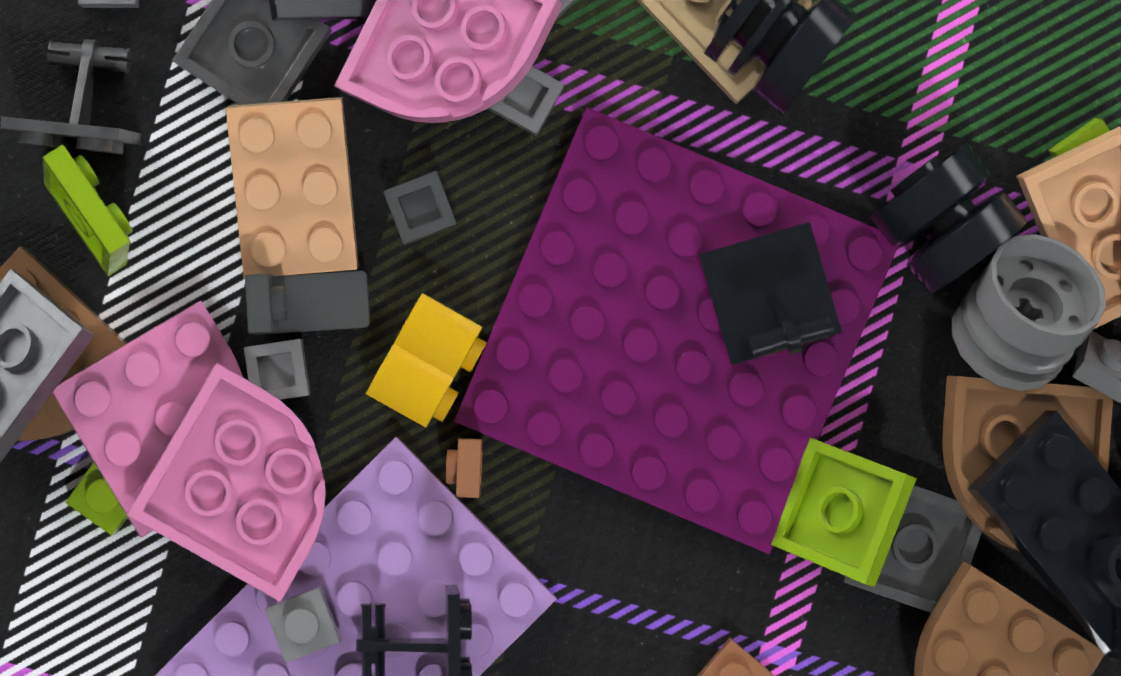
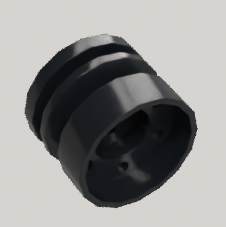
[704,0,858,114]

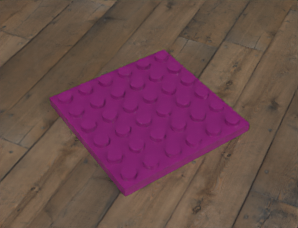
[454,107,899,554]

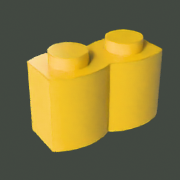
[366,293,487,428]

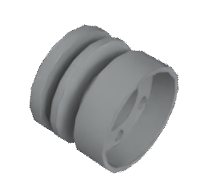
[952,234,1106,391]

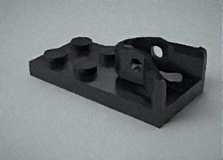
[967,410,1121,660]

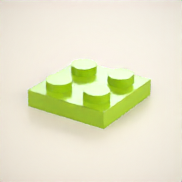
[43,145,132,276]
[771,438,917,587]

